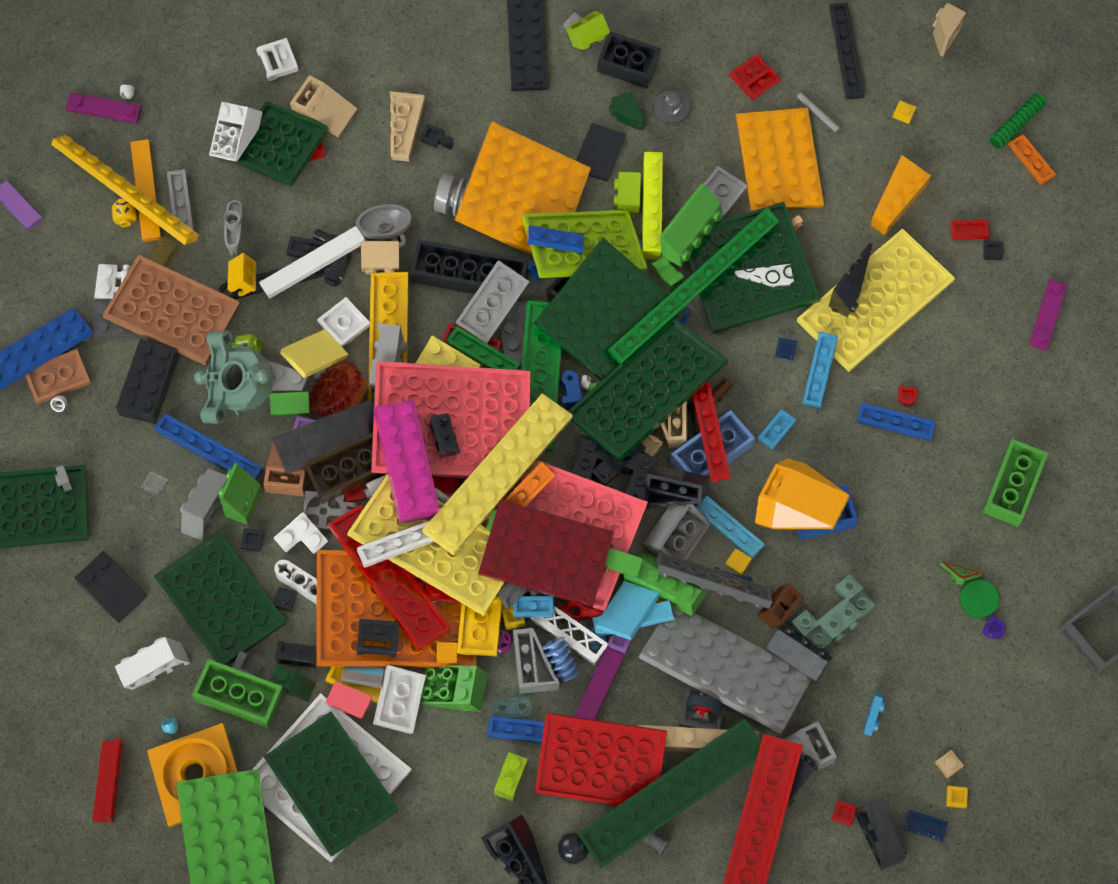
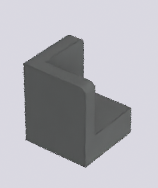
[232,651,263,677]

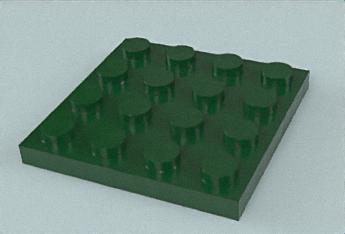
[230,101,329,187]

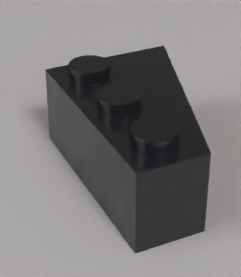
[645,464,710,508]

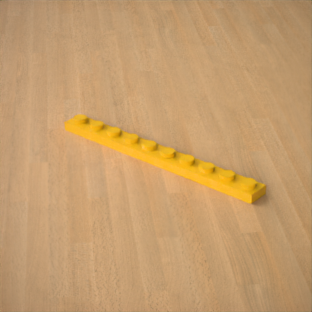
[51,135,199,245]

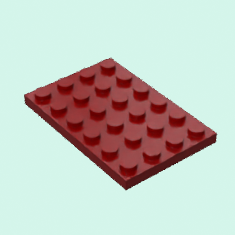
[535,712,667,806]

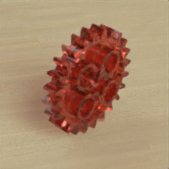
[309,361,363,417]

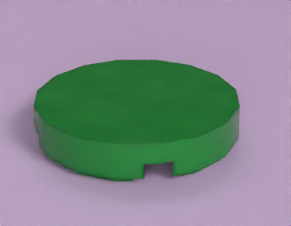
[959,579,999,619]

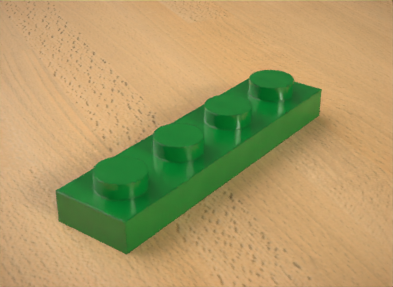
[446,326,520,370]

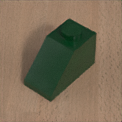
[609,91,645,131]
[269,664,316,702]

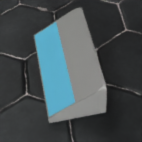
[341,667,385,688]

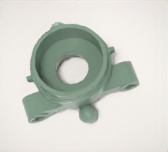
[194,331,273,424]

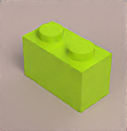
[566,11,610,50]
[614,172,641,213]
[494,752,528,801]

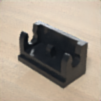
[429,413,460,459]
[275,641,316,668]

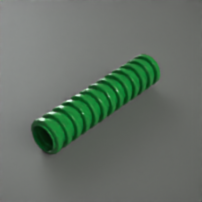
[989,92,1047,149]

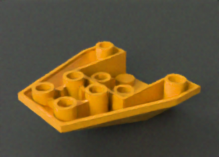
[755,458,850,529]

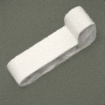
[274,560,317,604]

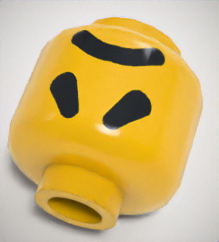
[112,198,137,227]

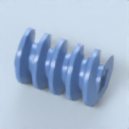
[542,637,579,682]

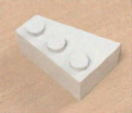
[115,637,190,690]

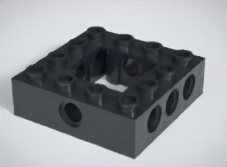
[572,435,658,501]

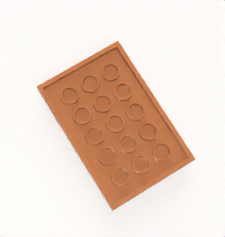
[103,255,240,366]

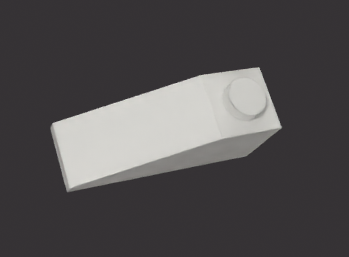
[735,264,794,287]

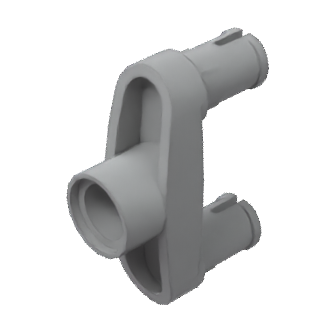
[224,200,243,255]

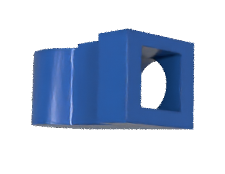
[561,370,582,409]

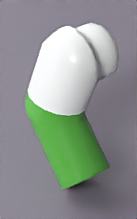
[579,375,601,392]

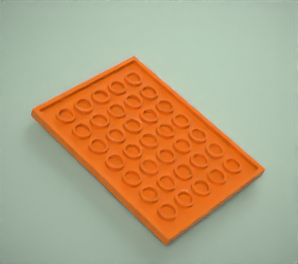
[316,550,477,668]

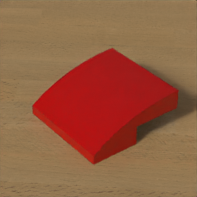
[729,53,781,100]

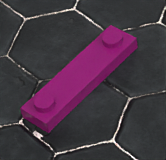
[66,92,142,124]
[1029,279,1067,351]

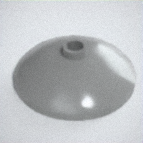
[356,204,412,240]

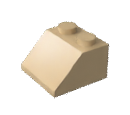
[933,3,966,57]
[361,241,399,275]

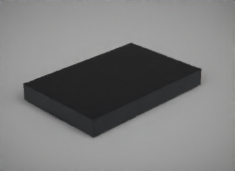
[576,123,626,182]

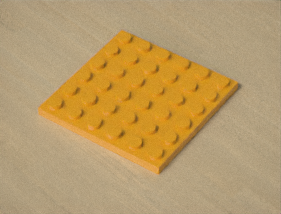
[454,121,591,256]

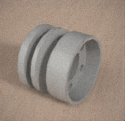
[434,174,469,217]

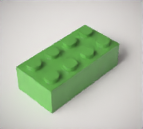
[982,439,1048,527]
[192,659,284,729]

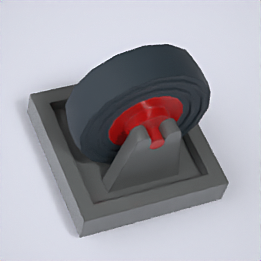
[679,686,724,729]

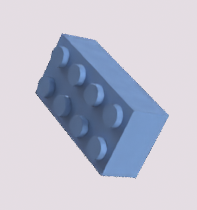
[670,410,755,476]

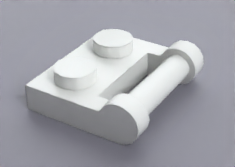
[256,38,299,81]

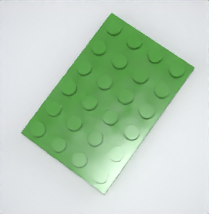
[176,769,275,884]

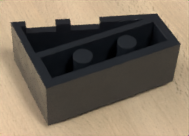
[855,797,907,871]

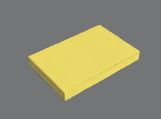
[280,329,348,378]

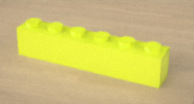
[642,152,663,261]

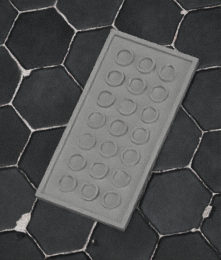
[639,606,812,734]

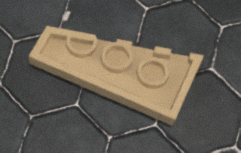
[390,91,426,162]

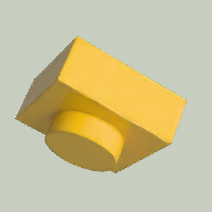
[892,100,916,124]

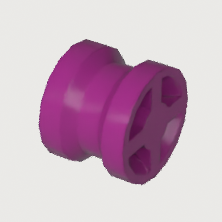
[498,630,511,653]

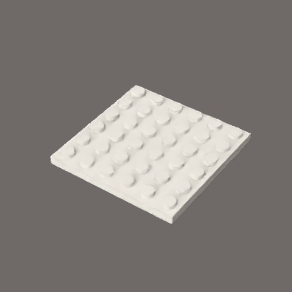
[252,693,412,863]

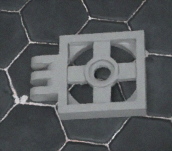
[304,491,357,531]

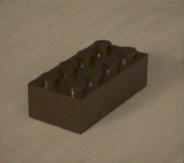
[304,433,387,504]

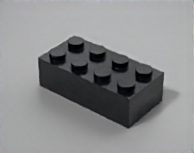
[116,339,179,424]

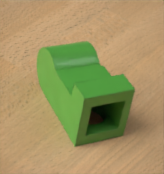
[650,257,684,293]

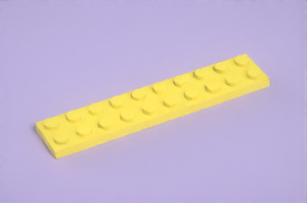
[422,393,573,555]

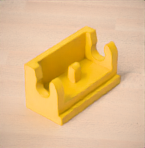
[228,253,256,296]

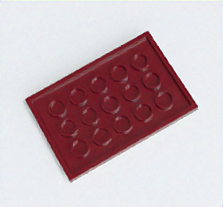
[478,500,614,608]

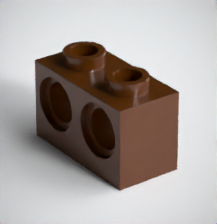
[757,583,803,628]

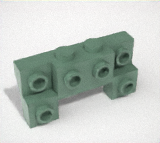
[790,574,875,649]

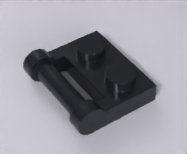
[356,619,399,658]

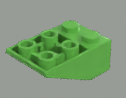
[219,463,262,525]
[420,665,488,712]

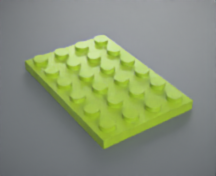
[522,210,647,278]

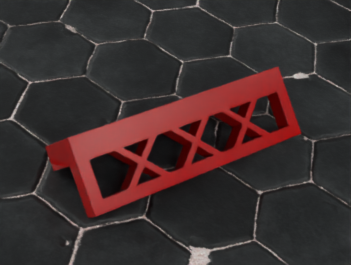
[92,738,123,823]

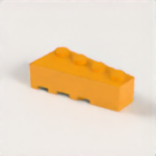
[870,155,931,235]

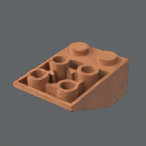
[264,442,308,497]

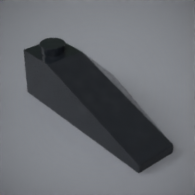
[828,242,873,318]
[481,815,548,884]

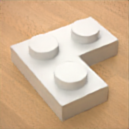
[274,512,329,554]

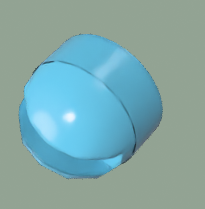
[161,717,178,735]

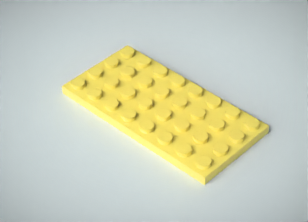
[797,228,955,372]
[347,474,504,616]

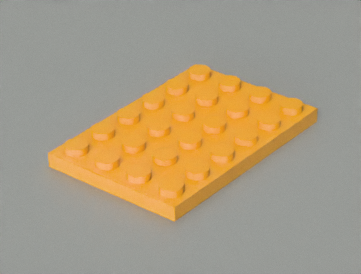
[736,108,824,212]

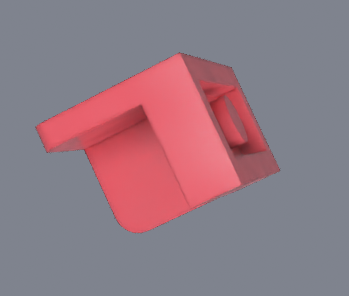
[326,682,372,718]

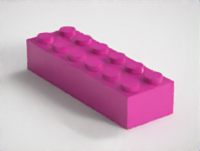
[374,400,439,524]

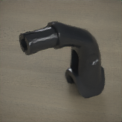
[313,229,349,287]

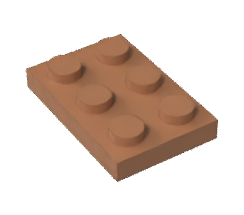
[25,349,91,405]

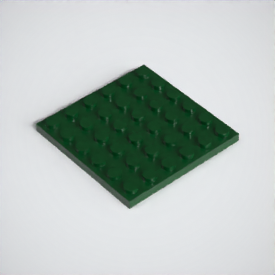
[687,202,820,334]
[534,237,687,381]

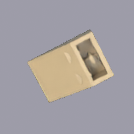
[290,75,357,138]

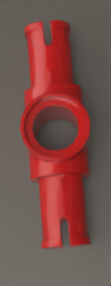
[545,602,603,622]

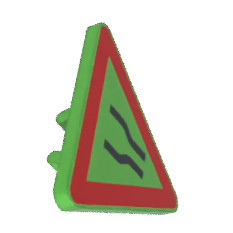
[940,561,983,585]

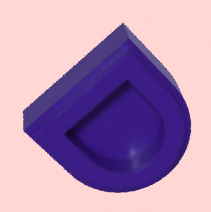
[982,615,1006,639]

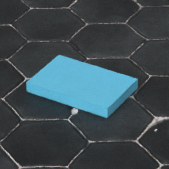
[596,581,660,640]

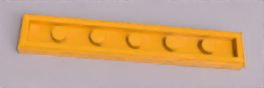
[130,139,161,242]

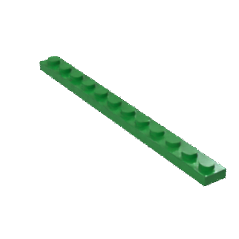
[608,207,779,364]

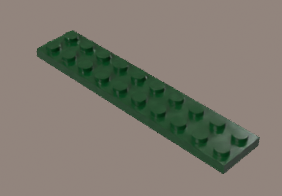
[577,719,761,869]

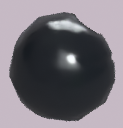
[558,832,588,864]

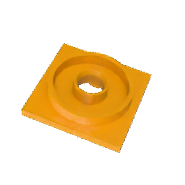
[147,723,238,827]

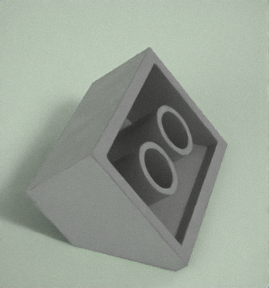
[643,504,711,560]

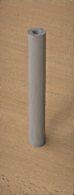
[797,92,840,133]

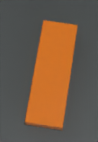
[1008,134,1056,185]

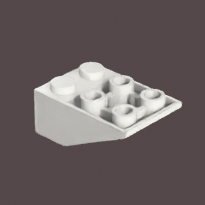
[209,102,262,162]

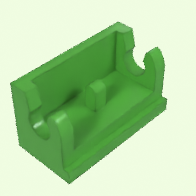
[270,392,310,416]

